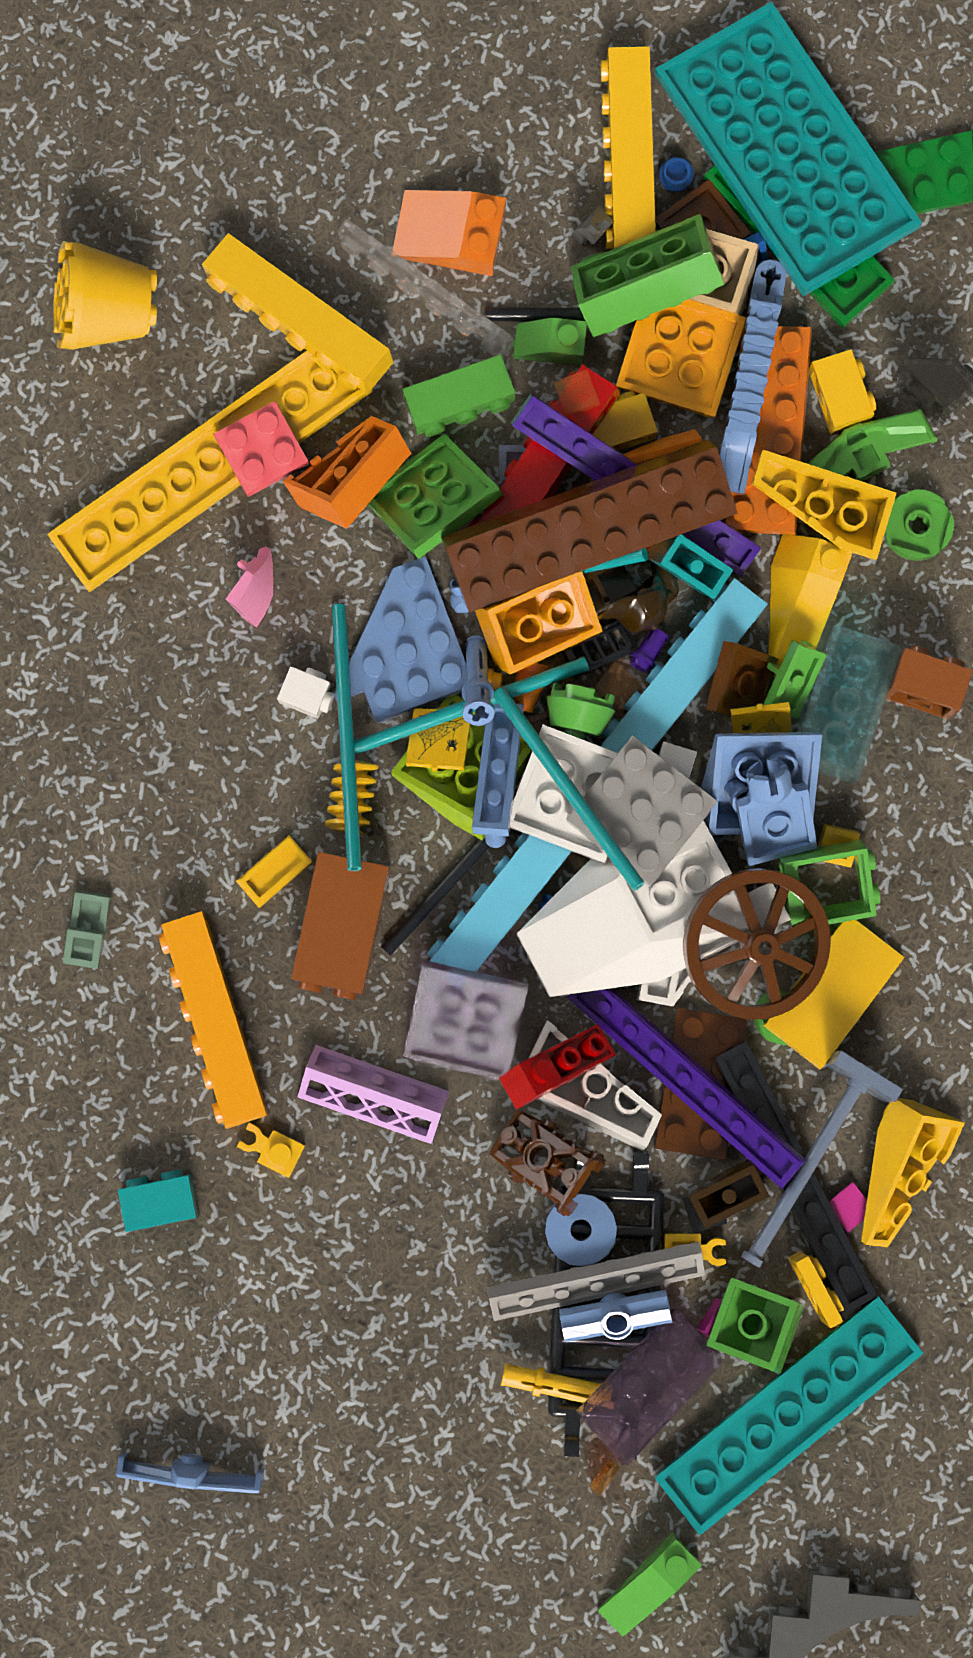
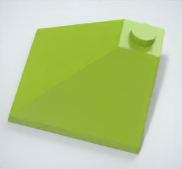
[391,695,532,840]

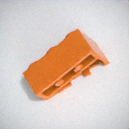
[283,416,411,529]

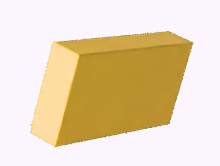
[236,835,312,908]

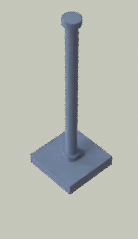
[741,1051,903,1268]

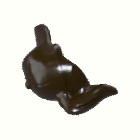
[597,561,679,633]

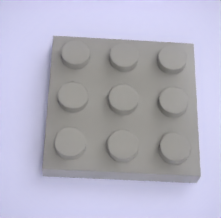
[566,736,718,887]

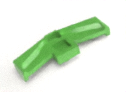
[807,409,937,482]

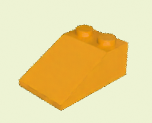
[475,571,603,674]

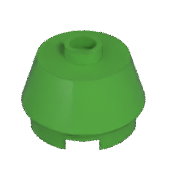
[547,683,616,740]

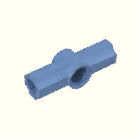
[559,1290,673,1342]

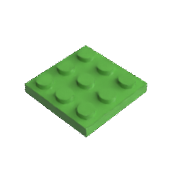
[368,434,502,559]

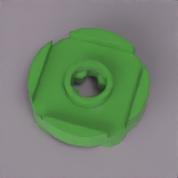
[884,489,954,561]

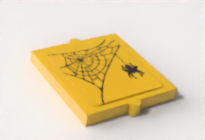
[730,702,792,733]
[406,707,471,771]

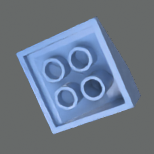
[701,732,822,835]

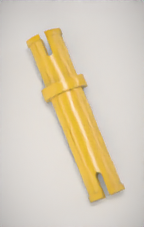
[501,1362,612,1409]

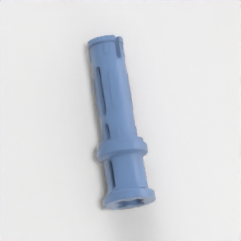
[462,635,495,726]

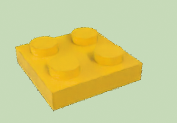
[787,1251,844,1328]

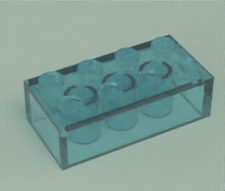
[796,624,902,784]

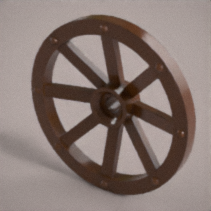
[683,868,831,1020]

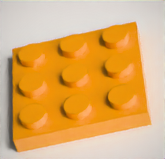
[616,299,746,419]

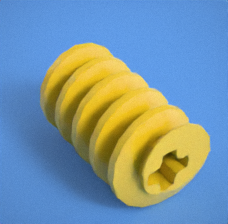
[325,760,379,835]

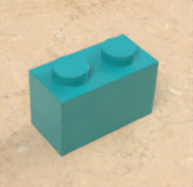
[648,535,733,599]
[118,1169,200,1232]

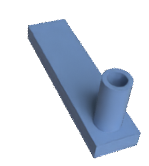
[472,703,524,848]

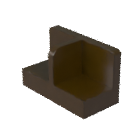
[583,565,637,613]

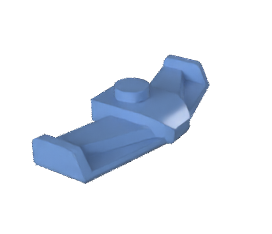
[116,1453,265,1493]

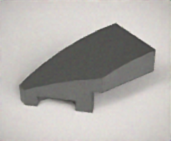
[572,205,614,245]

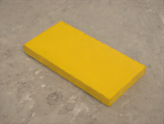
[763,920,905,1070]

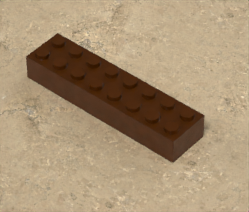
[441,439,737,613]

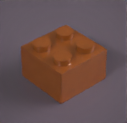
[881,646,973,720]

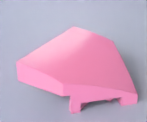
[226,546,274,628]

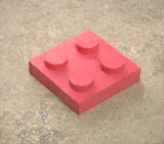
[213,401,309,497]

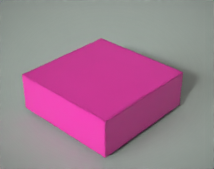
[829,1182,867,1233]

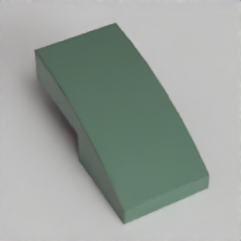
[63,890,112,969]

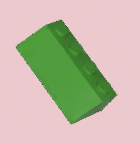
[571,214,725,337]

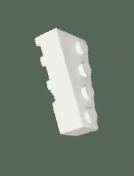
[528,1020,662,1151]

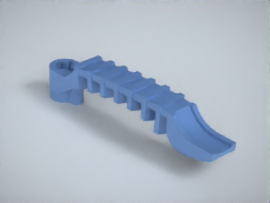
[719,260,786,494]

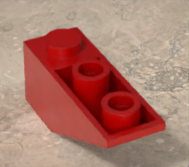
[499,1024,616,1110]

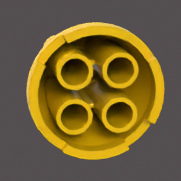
[53,241,157,350]

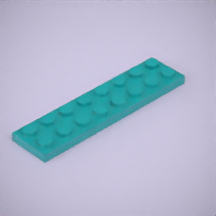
[654,1296,924,1535]

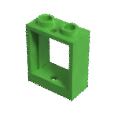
[778,839,880,926]

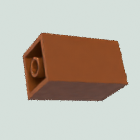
[291,852,391,1001]

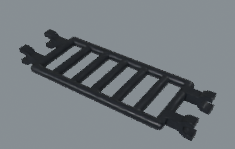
[548,1150,664,1460]

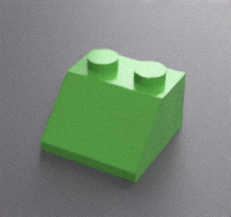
[706,1277,804,1374]

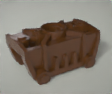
[489,1109,606,1216]

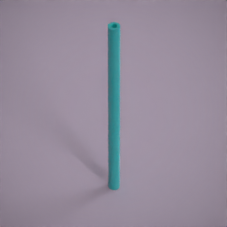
[354,657,589,755]
[493,687,645,891]

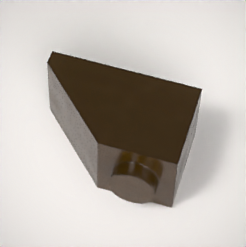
[689,1159,770,1228]

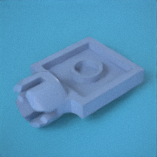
[735,759,817,866]

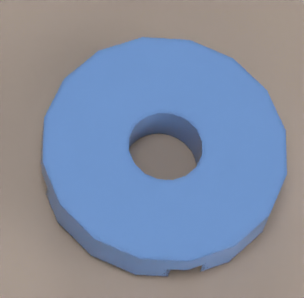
[545,1193,617,1266]

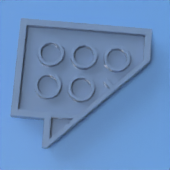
[334,556,467,724]

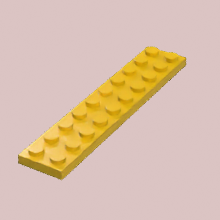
[47,351,372,593]

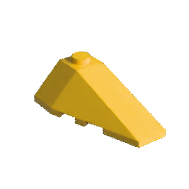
[752,450,897,560]
[768,534,852,678]
[861,1098,965,1247]

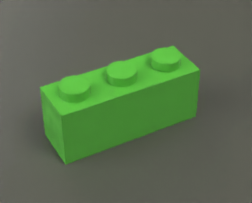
[402,354,515,437]

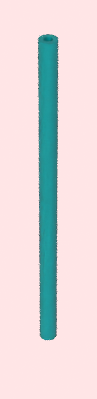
[332,604,362,871]

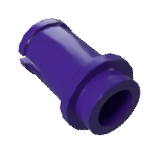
[630,629,669,674]

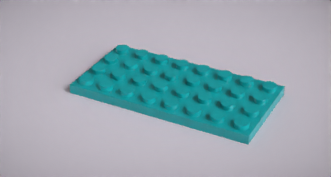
[654,1,922,297]

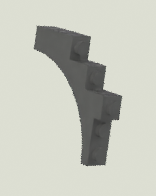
[729,1563,921,1658]

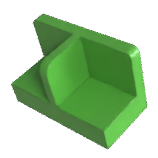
[763,640,827,719]

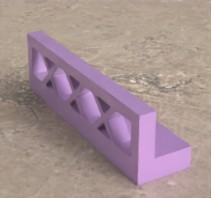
[297,1045,449,1144]

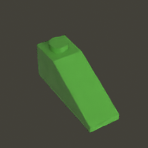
[597,1532,702,1636]

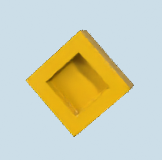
[818,824,860,868]

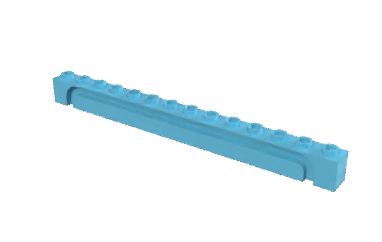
[426,578,768,991]

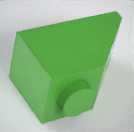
[513,318,587,366]

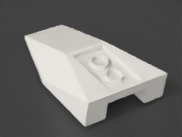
[517,821,749,997]

